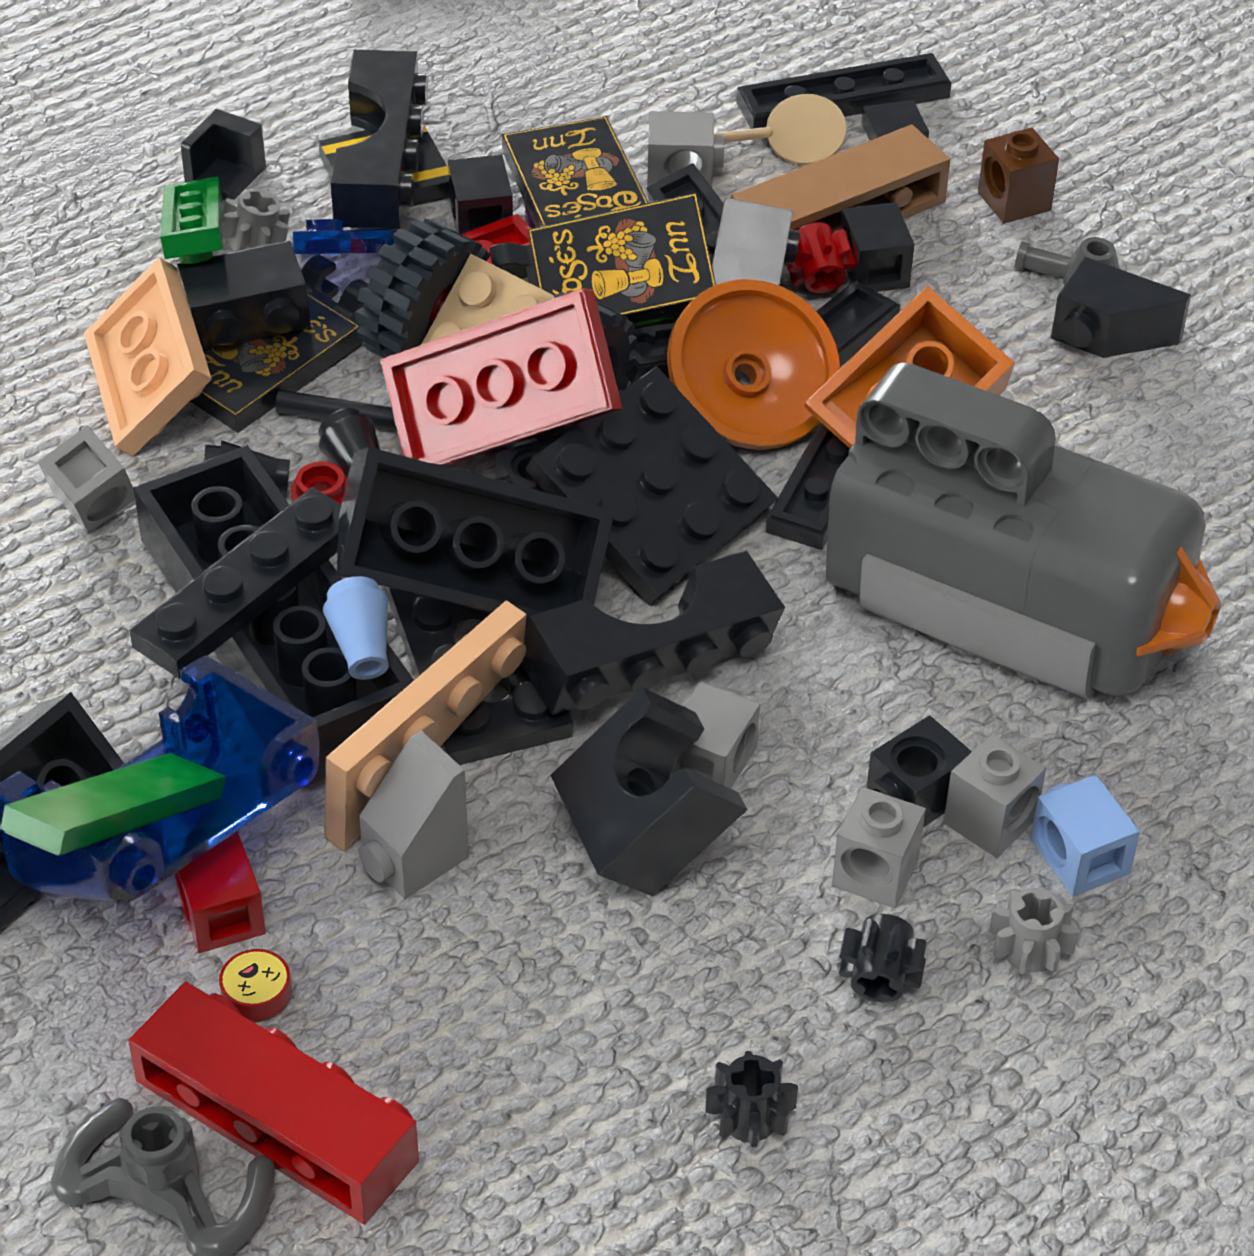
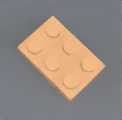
[84,257,212,456]

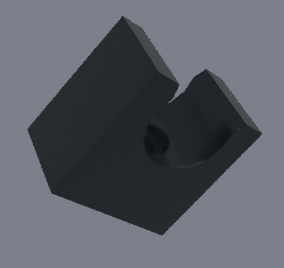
[550,687,748,896]

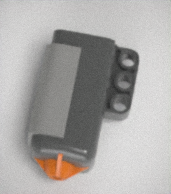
[826,363,1221,699]

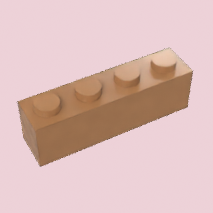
[731,124,950,267]

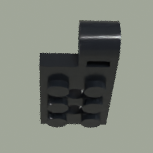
[384,587,574,765]

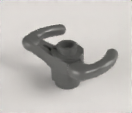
[50,1098,275,1256]

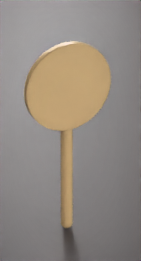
[714,94,846,166]

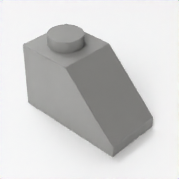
[359,730,469,899]

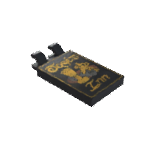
[502,116,649,227]
[489,192,716,324]
[190,254,368,433]

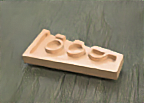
[325,600,527,852]

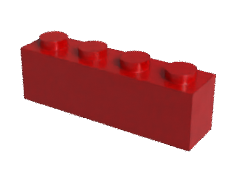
[128,981,419,1225]

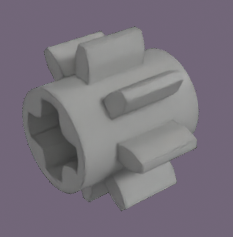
[223,189,290,252]
[989,887,1079,974]

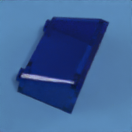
[0,654,319,903]

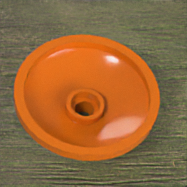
[667,279,840,450]

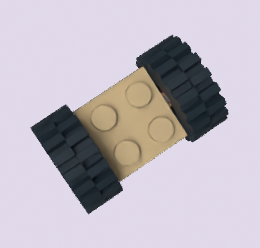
[355,218,637,440]

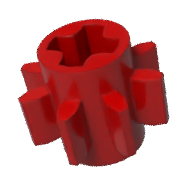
[786,223,856,293]

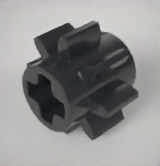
[839,914,927,1003]
[705,1051,798,1147]

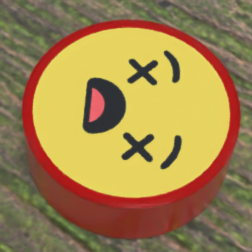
[219,949,292,1021]

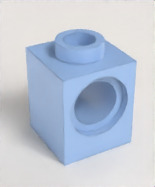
[1030,774,1140,897]

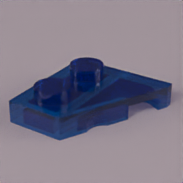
[293,219,398,255]

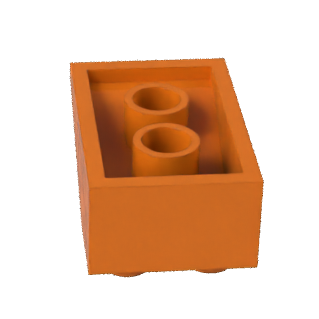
[804,285,1015,449]

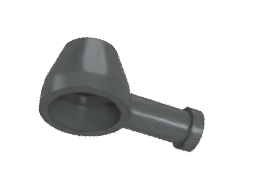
[1014,237,1120,286]

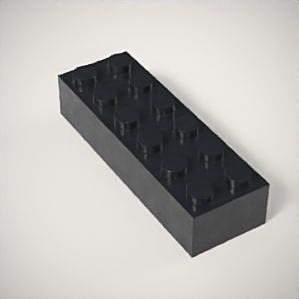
[133,445,414,787]

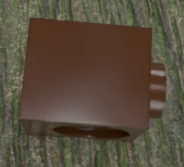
[978,127,1059,224]

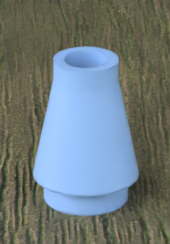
[323,577,389,680]

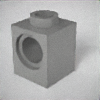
[647,111,724,187]
[37,425,135,534]
[670,681,760,789]
[943,734,1046,858]
[832,786,926,909]

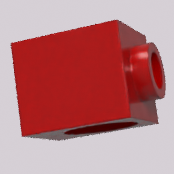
[170,830,266,954]

